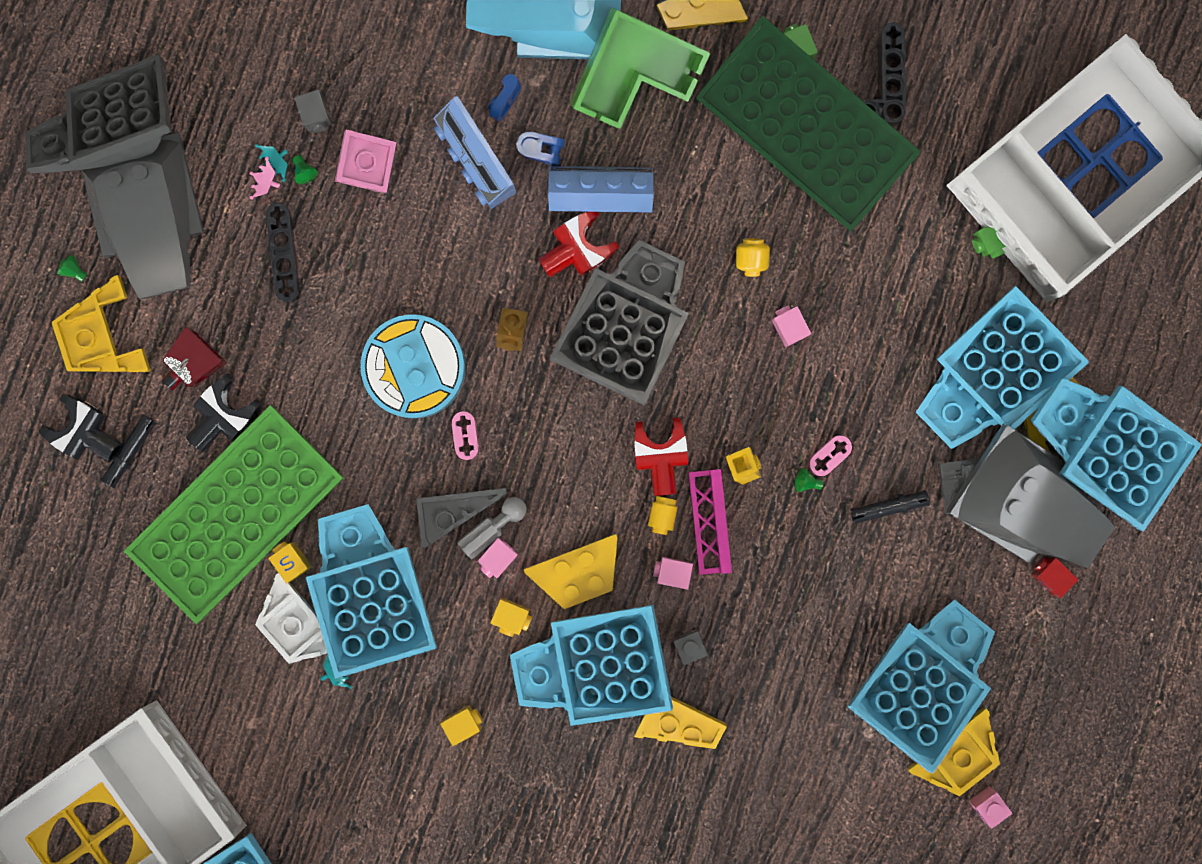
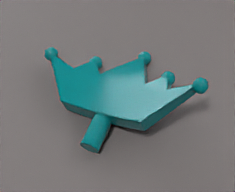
[255,144,288,182]
[320,655,352,689]

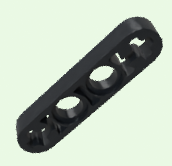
[266,202,300,303]

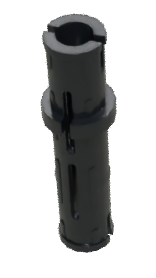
[100,414,157,488]
[850,490,930,525]

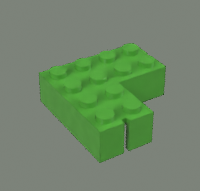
[570,7,710,129]

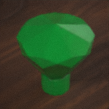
[293,155,318,185]
[57,254,88,282]
[794,468,823,492]

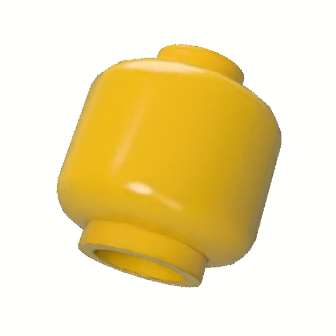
[736,238,770,276]

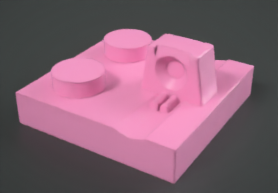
[335,130,396,193]

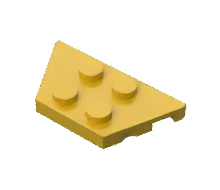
[524,534,617,609]
[907,707,1000,796]

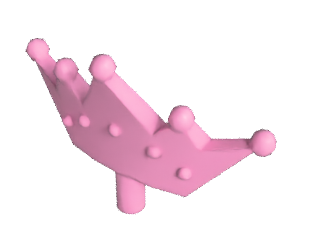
[250,157,280,200]

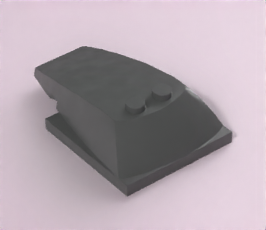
[25,54,171,173]
[82,133,205,300]
[550,240,689,405]
[946,423,1115,568]

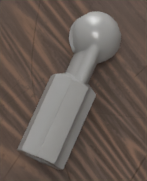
[457,497,527,560]

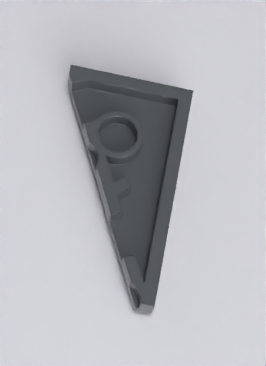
[416,488,507,548]

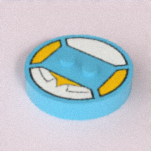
[361,315,466,418]

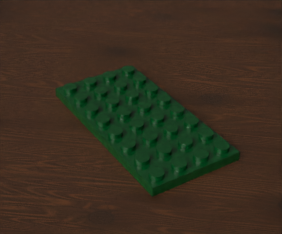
[696,15,921,231]

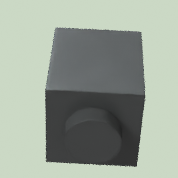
[294,89,332,133]
[672,628,708,665]

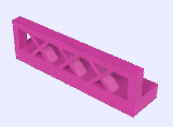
[689,469,732,575]

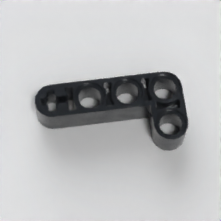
[863,22,906,127]

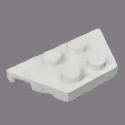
[255,573,327,664]

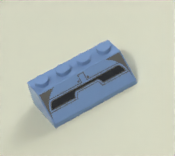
[433,96,516,209]
[548,166,653,212]

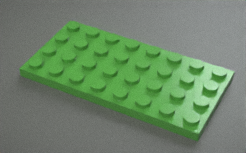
[124,405,344,624]

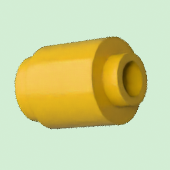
[648,496,678,535]

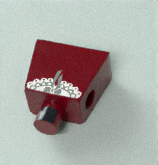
[162,327,227,391]

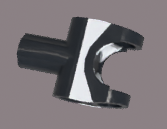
[186,373,263,452]
[38,393,122,462]

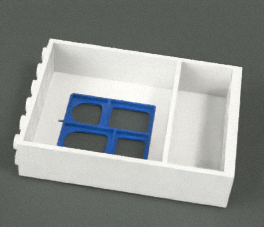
[947,34,1202,302]

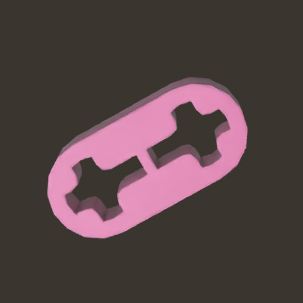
[452,411,479,460]
[808,436,852,476]

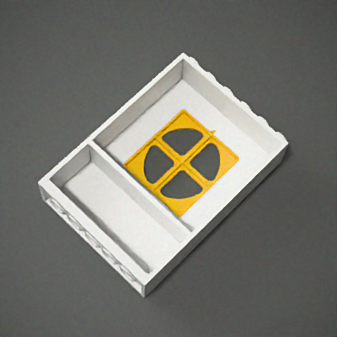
[0,700,247,864]

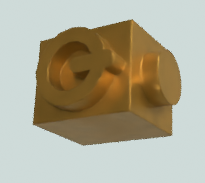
[496,308,528,351]

